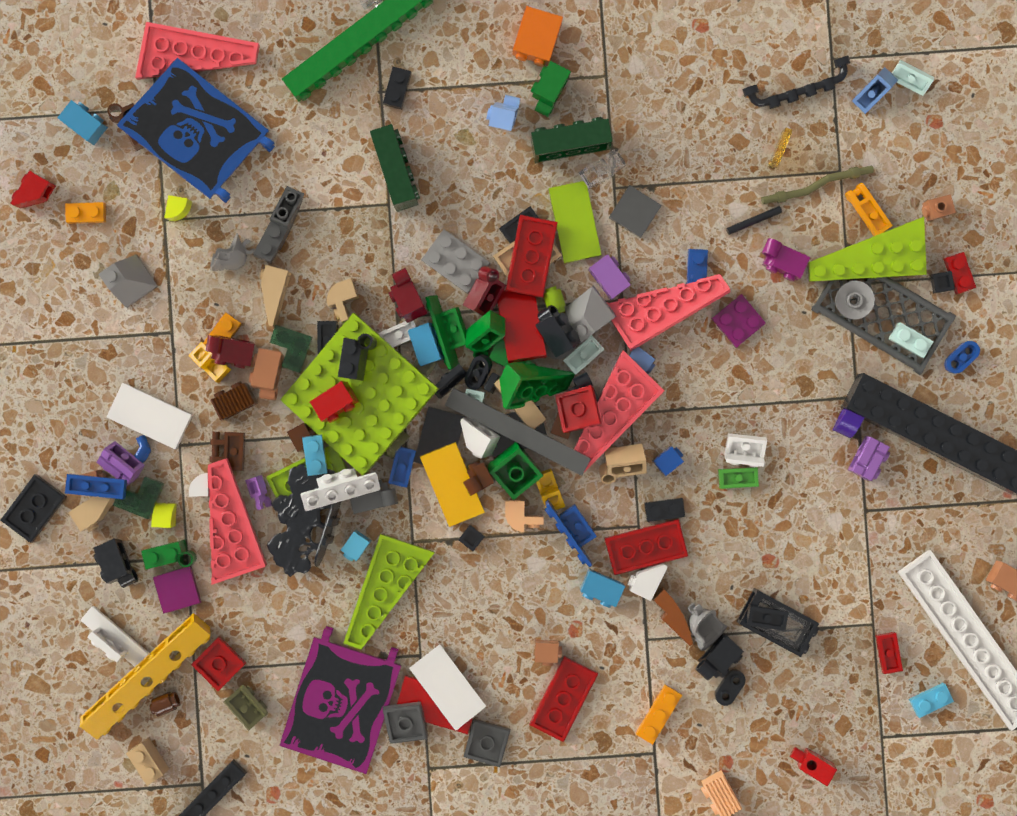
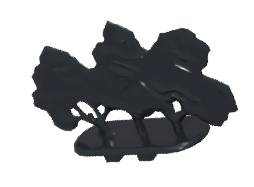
[267,464,341,577]

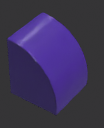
[833,409,864,438]

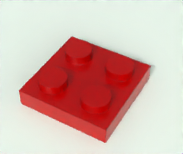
[555,385,602,433]
[191,636,246,691]

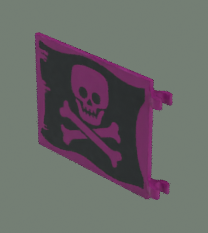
[279,626,401,774]

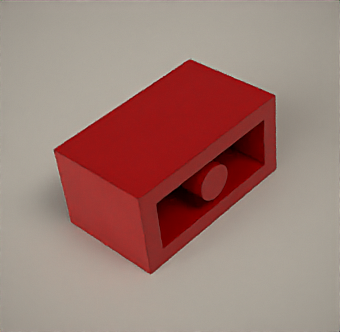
[310,381,359,423]

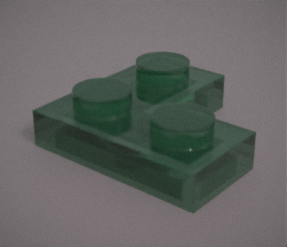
[269,325,313,373]
[113,477,164,519]

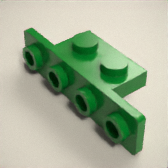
[425,295,466,370]

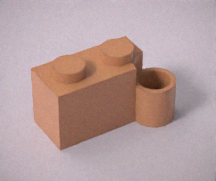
[249,348,284,401]

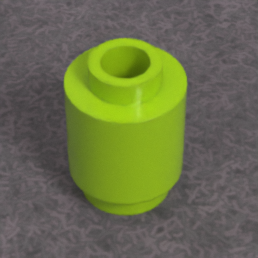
[543,286,566,313]

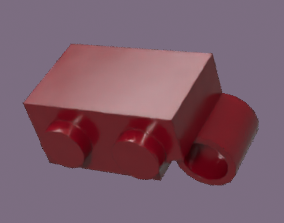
[463,266,506,316]
[388,268,428,323]
[205,335,255,369]

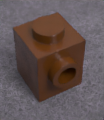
[287,423,317,452]

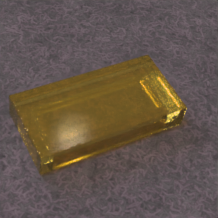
[768,127,792,169]

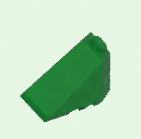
[499,363,575,410]

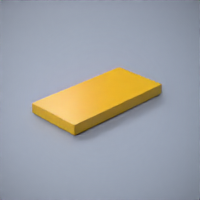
[420,442,485,527]

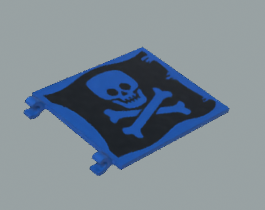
[117,58,275,203]

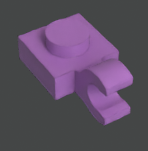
[245,475,272,510]

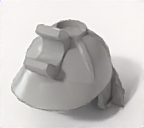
[210,233,255,271]
[687,603,727,651]

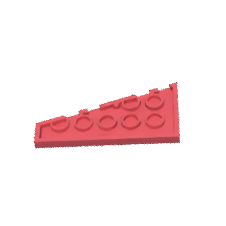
[135,22,260,80]
[574,350,664,472]

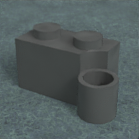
[350,479,398,514]

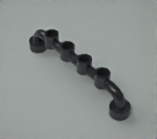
[742,56,850,109]

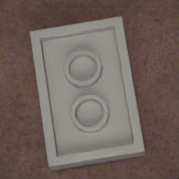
[421,229,490,294]

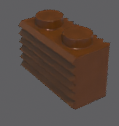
[210,381,258,421]

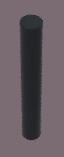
[726,206,782,235]

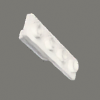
[301,468,380,511]
[81,606,149,667]

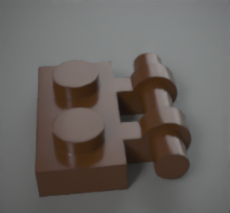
[209,431,245,471]

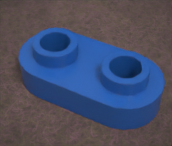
[944,341,980,374]

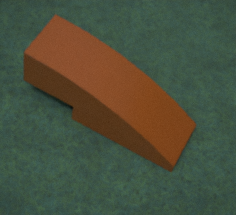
[652,587,693,646]

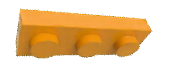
[636,684,682,745]

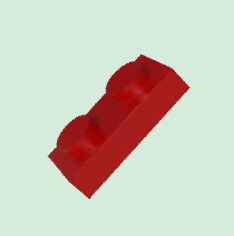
[943,252,976,295]
[875,632,903,674]

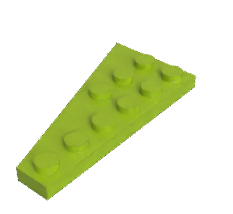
[808,217,927,282]
[343,534,435,649]

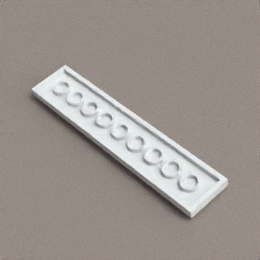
[898,550,1017,731]

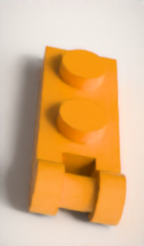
[845,183,893,236]

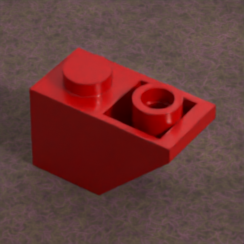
[10,170,56,209]

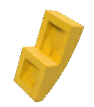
[188,342,232,383]
[536,468,565,510]

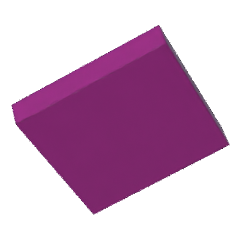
[153,566,201,614]

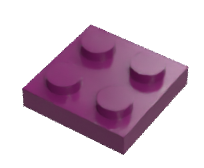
[711,294,766,348]

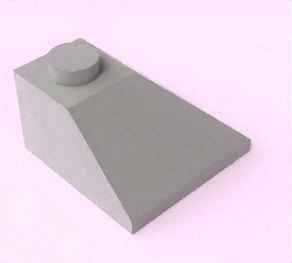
[99,255,158,308]
[565,285,616,343]

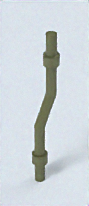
[761,165,874,204]

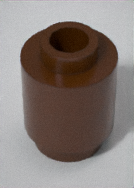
[149,692,181,717]

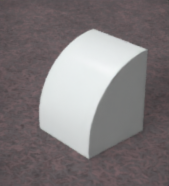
[189,473,210,497]

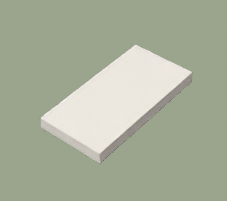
[107,383,193,449]
[409,644,486,731]

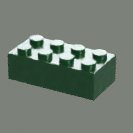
[531,117,612,163]
[370,124,420,212]

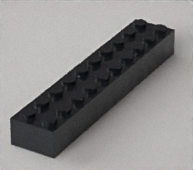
[841,373,1017,495]

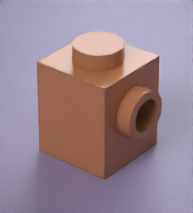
[922,194,956,222]
[534,639,562,666]

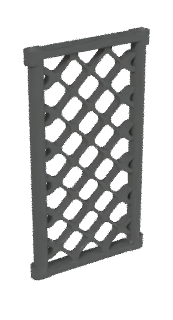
[811,277,956,375]

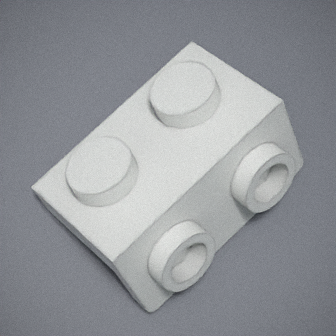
[724,433,767,467]

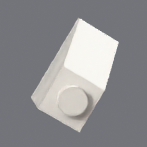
[460,417,500,458]
[627,563,668,601]

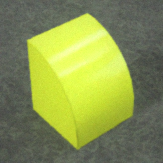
[164,195,192,221]
[151,503,177,528]

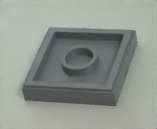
[609,185,662,238]
[383,701,428,744]
[463,719,511,767]

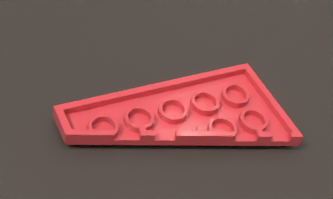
[606,274,731,351]
[208,458,267,585]

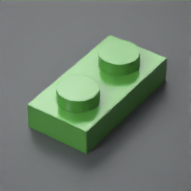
[718,467,759,489]

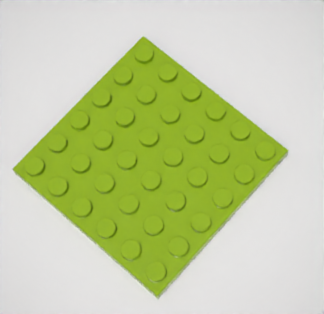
[280,313,439,476]

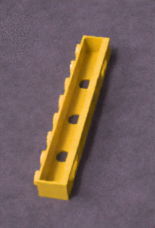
[80,613,211,740]

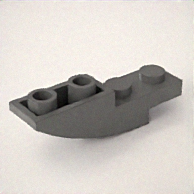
[253,186,304,264]

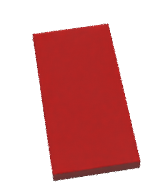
[505,215,558,298]
[497,290,547,363]
[604,519,688,575]
[529,656,598,742]
[397,675,473,735]

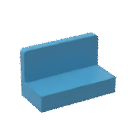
[408,323,444,366]

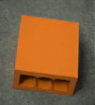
[513,6,563,67]

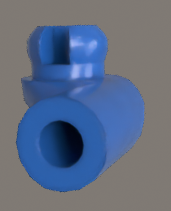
[134,435,151,463]

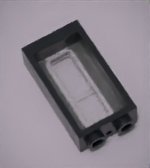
[736,588,819,657]

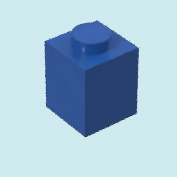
[652,446,684,476]

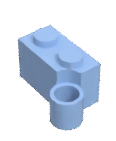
[486,95,520,131]

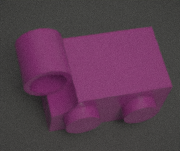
[762,238,810,281]

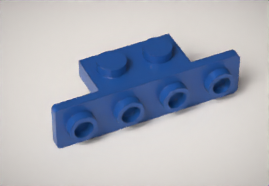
[545,500,597,567]

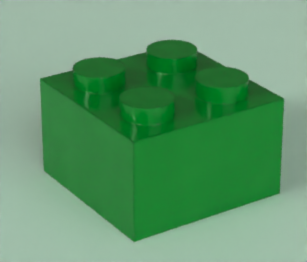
[487,442,543,500]

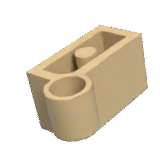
[599,444,647,484]

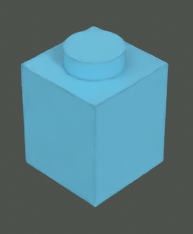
[341,530,372,561]

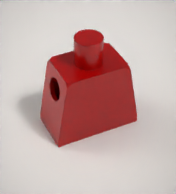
[790,747,837,787]

